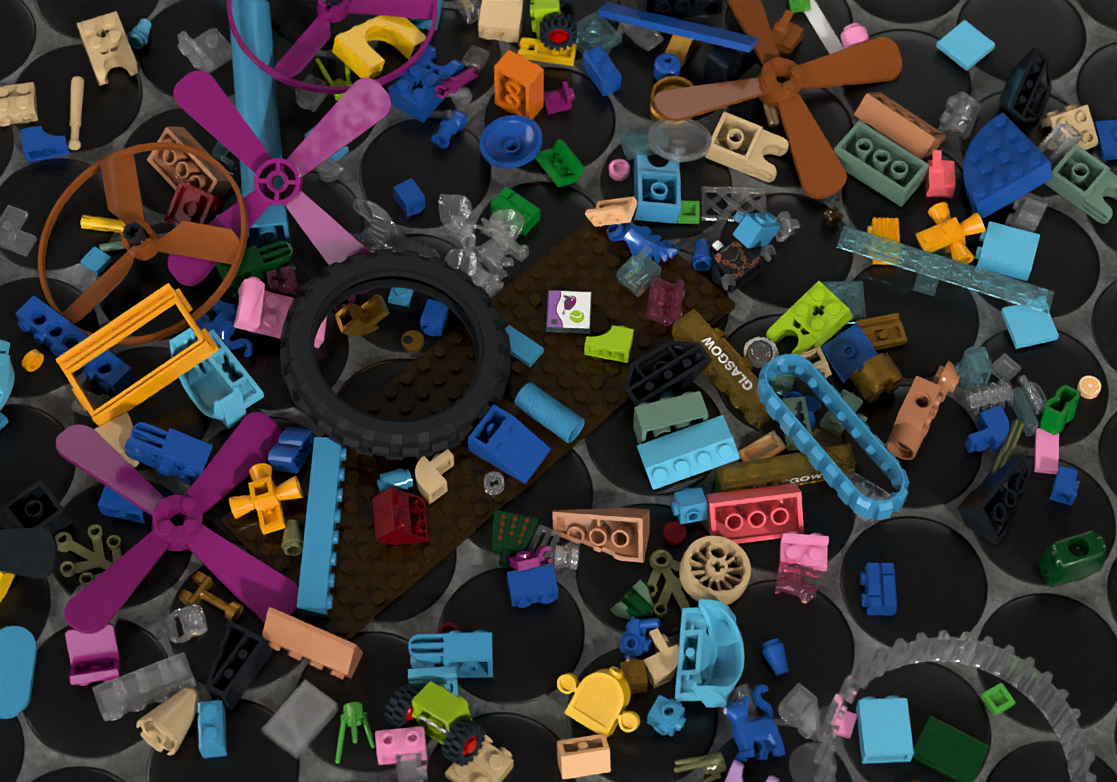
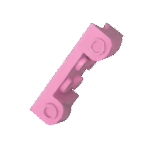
[233,277,327,348]

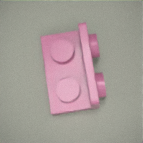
[780,531,829,571]
[375,726,427,765]

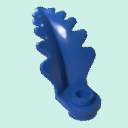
[607,222,680,263]

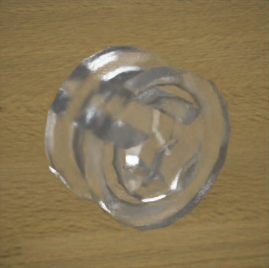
[484,472,504,495]

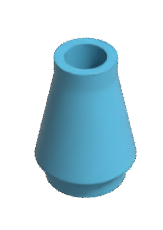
[128,19,152,49]

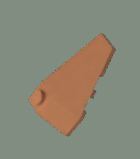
[553,508,650,563]

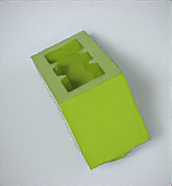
[584,325,634,363]

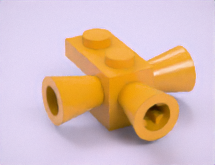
[916,202,985,267]
[229,463,303,535]

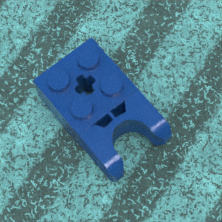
[388,45,464,123]
[124,422,213,484]

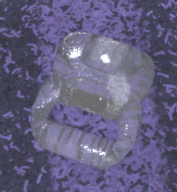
[165,605,207,643]

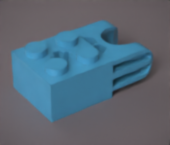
[634,152,681,224]
[408,630,493,678]

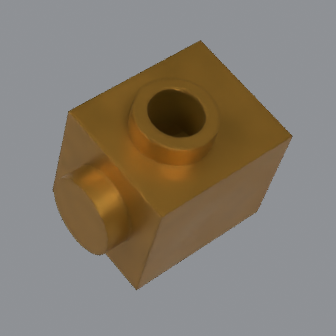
[620,658,648,694]

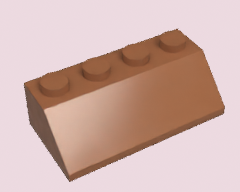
[854,92,948,160]
[147,127,235,198]
[262,607,363,680]

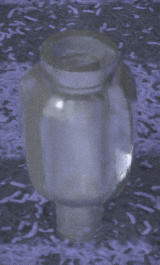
[1018,375,1047,414]

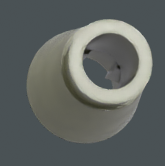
[281,520,304,556]

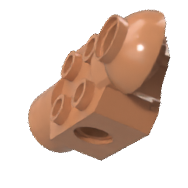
[885,360,961,460]

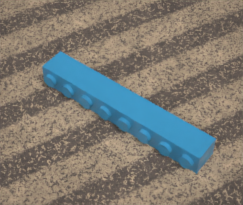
[297,437,347,617]

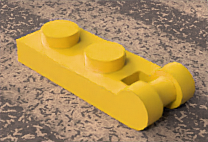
[518,37,577,66]

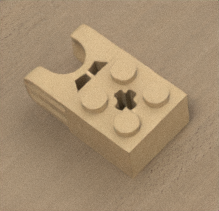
[77,11,139,86]
[705,112,789,182]

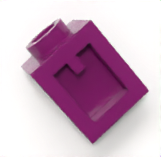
[544,81,575,114]

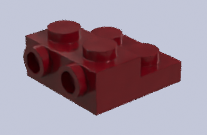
[164,180,223,226]

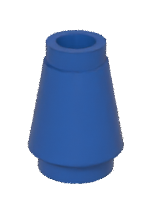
[691,238,712,271]
[761,638,789,676]

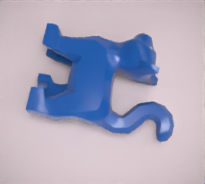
[196,292,258,357]
[723,684,785,762]

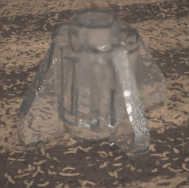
[465,263,504,297]

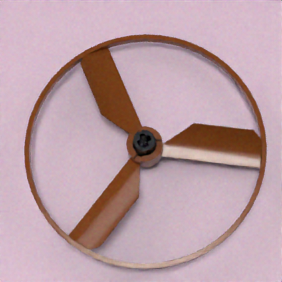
[38,142,248,345]

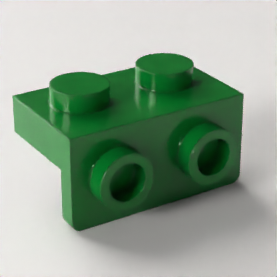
[535,139,585,187]

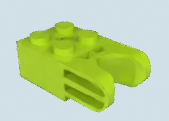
[766,281,853,355]

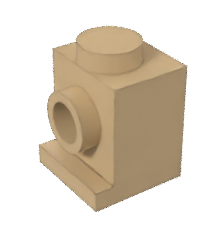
[799,346,832,378]

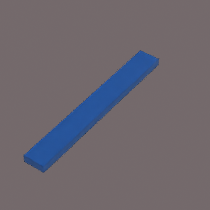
[598,2,758,52]

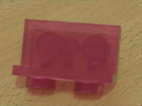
[646,277,685,326]

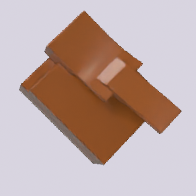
[772,10,804,59]

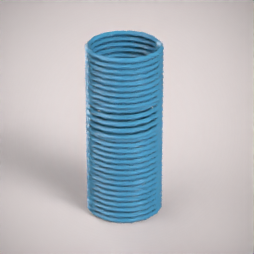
[514,382,584,443]

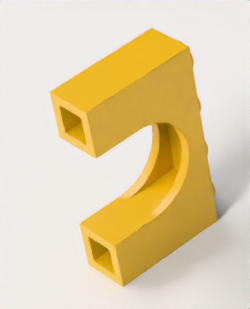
[332,16,427,79]

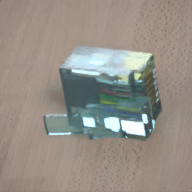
[617,244,661,297]

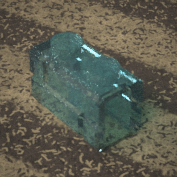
[957,346,994,395]

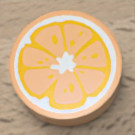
[1077,376,1101,399]

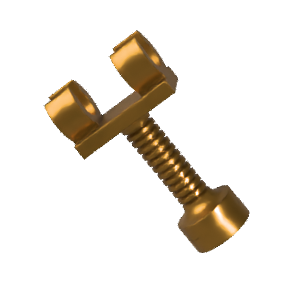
[178,571,243,622]

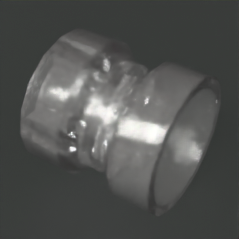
[554,545,580,570]

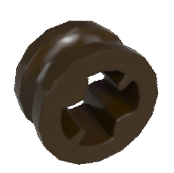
[821,206,843,227]

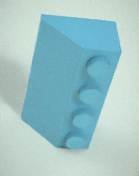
[637,415,740,490]

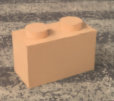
[557,734,611,779]

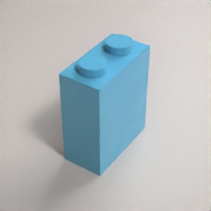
[975,221,1040,281]
[856,695,914,763]

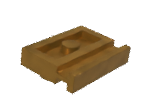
[855,313,907,350]

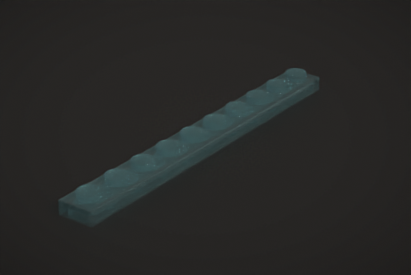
[837,226,1054,314]

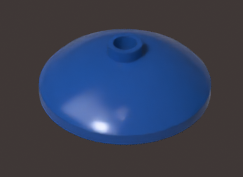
[479,115,543,169]

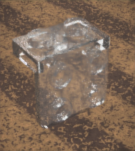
[177,28,232,73]

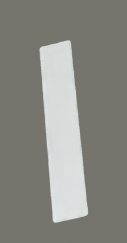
[804,0,844,54]

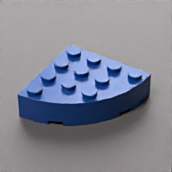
[963,112,1053,219]

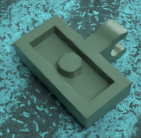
[819,389,867,437]

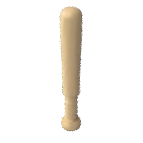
[68,76,84,150]

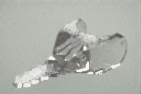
[350,197,440,259]

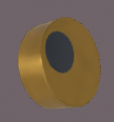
[402,330,424,353]

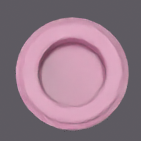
[609,159,630,181]

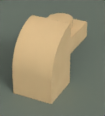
[415,449,454,504]
[644,628,679,689]

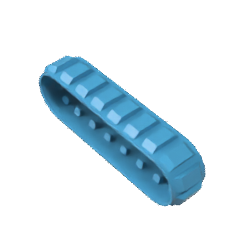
[757,354,909,520]

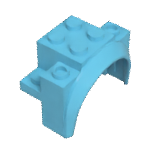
[169,328,264,430]

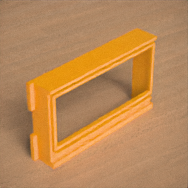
[55,283,219,426]

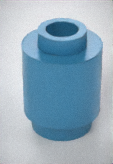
[377,468,413,493]

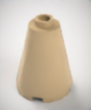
[136,688,202,755]

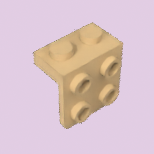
[1040,103,1099,157]

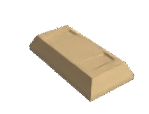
[738,430,787,470]

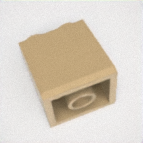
[478,0,527,43]

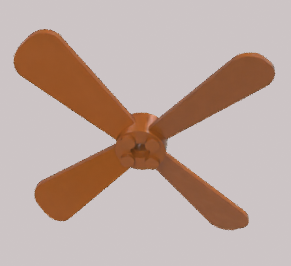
[653,0,902,199]

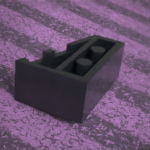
[704,32,759,84]

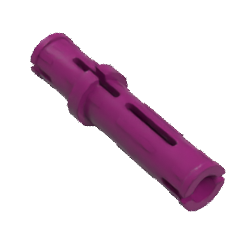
[435,66,479,98]

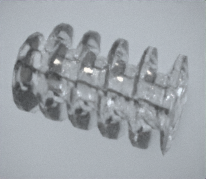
[963,379,1014,415]

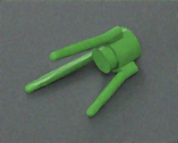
[335,702,375,763]

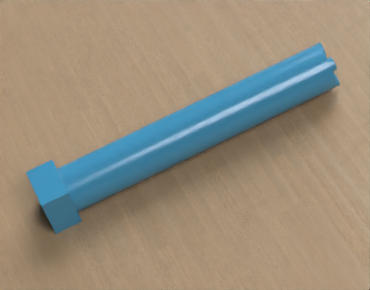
[230,0,291,248]

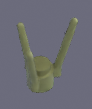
[674,752,726,782]

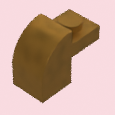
[334,294,389,336]

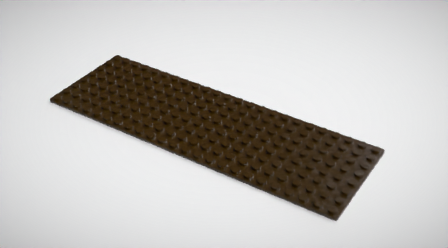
[221,215,735,641]

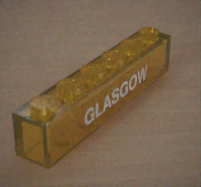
[671,309,772,429]
[715,443,856,493]

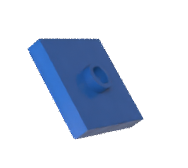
[1094,120,1117,160]
[820,323,878,384]

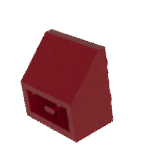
[372,488,429,545]

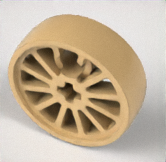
[679,536,751,605]

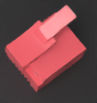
[925,150,955,198]

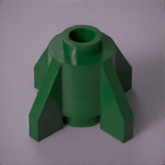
[610,578,655,620]

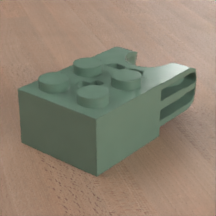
[1045,144,1117,224]

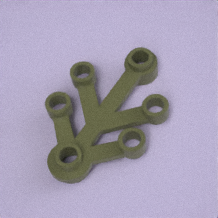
[54,524,122,588]
[647,549,707,618]

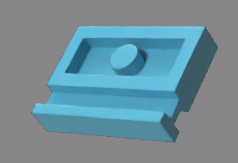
[408,666,458,696]

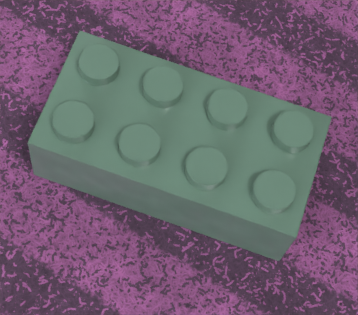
[834,121,929,207]

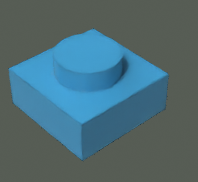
[388,287,415,307]

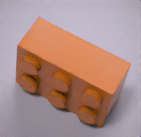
[494,50,544,120]

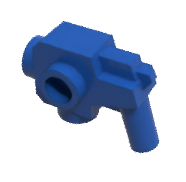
[619,616,660,659]

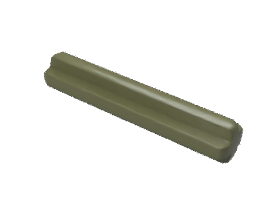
[991,419,1024,475]

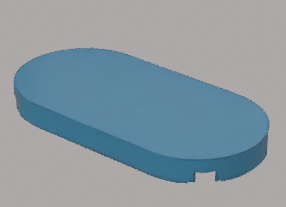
[0,626,37,719]

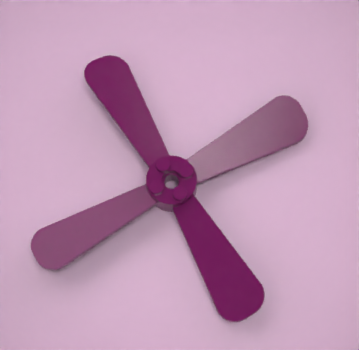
[168,71,391,294]
[56,412,299,634]

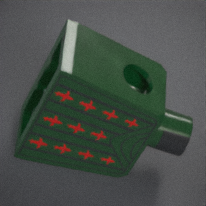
[492,510,538,568]

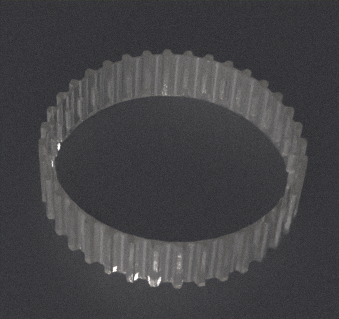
[814,630,1096,782]

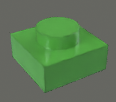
[788,0,811,13]
[678,201,700,224]
[980,683,1016,717]

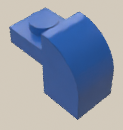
[965,405,1009,453]

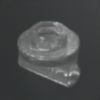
[448,87,472,107]

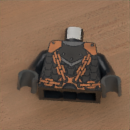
[710,240,777,294]

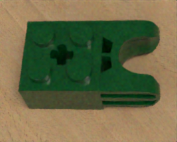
[215,241,297,303]

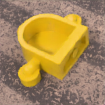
[557,666,640,738]

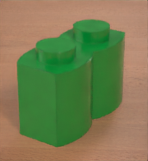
[1040,385,1081,435]

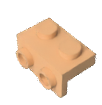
[585,196,638,227]

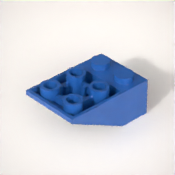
[468,404,551,485]

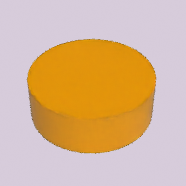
[21,349,44,372]

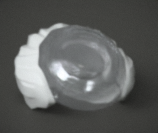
[744,336,779,368]

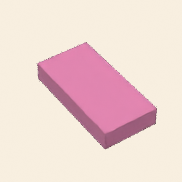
[1034,428,1059,474]

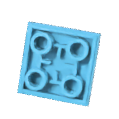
[936,20,995,71]
[1001,299,1059,349]

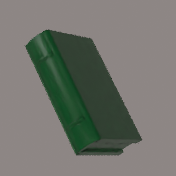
[912,716,990,782]

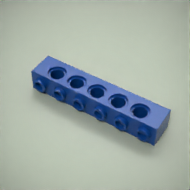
[15,296,135,396]

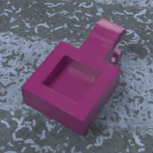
[509,545,553,571]

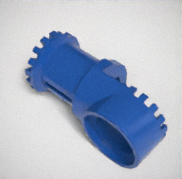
[431,110,468,148]

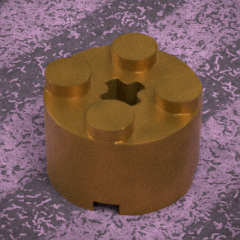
[850,353,903,404]

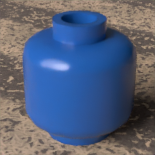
[653,53,681,81]

